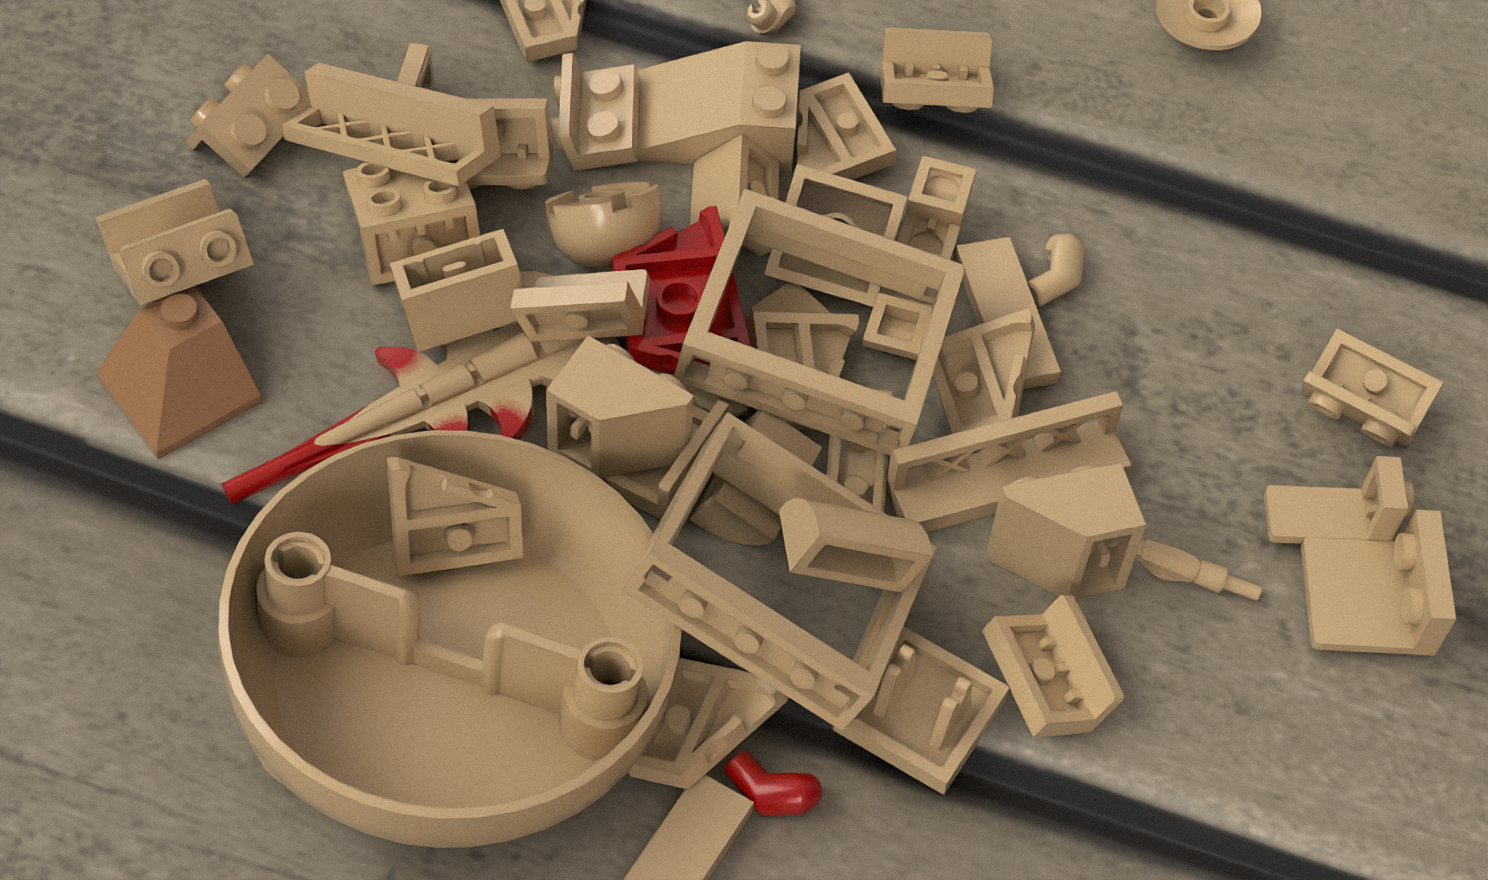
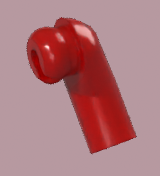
[724,750,823,816]

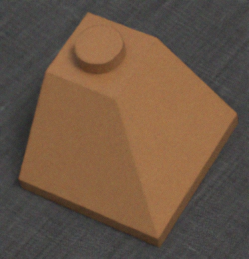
[96,286,262,460]

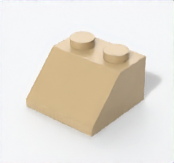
[764,164,908,307]

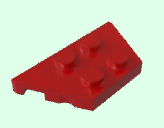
[611,206,751,375]

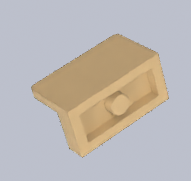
[690,133,780,257]
[510,269,650,342]

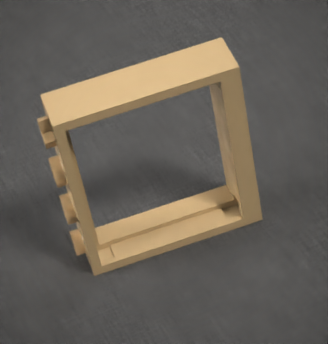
[674,188,966,456]
[621,412,936,731]

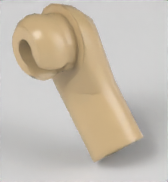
[747,0,797,35]
[1027,233,1086,307]

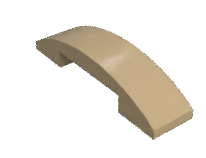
[862,155,977,360]

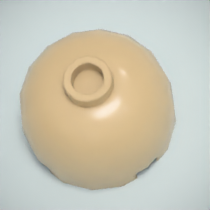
[545,181,662,273]

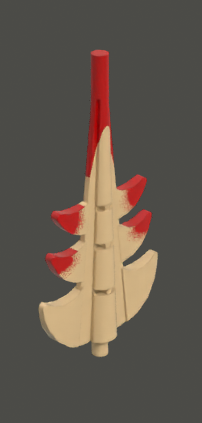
[221,271,620,505]

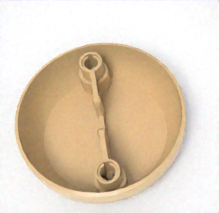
[218,430,682,848]

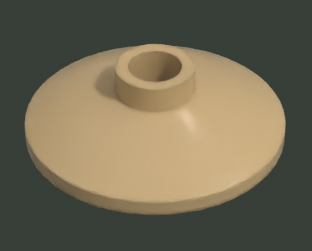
[1155,0,1262,50]

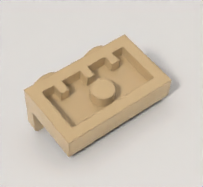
[551,53,640,171]

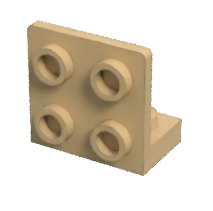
[343,160,480,286]
[1301,510,1456,656]

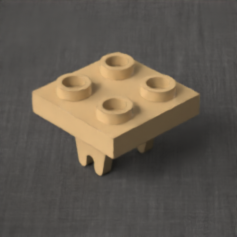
[833,626,1010,795]

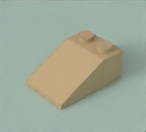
[637,41,801,172]

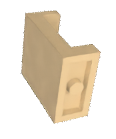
[95,179,254,305]

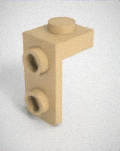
[1264,456,1414,544]

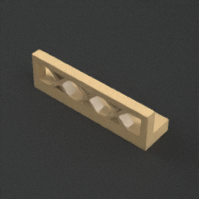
[282,63,501,187]
[886,391,1132,532]

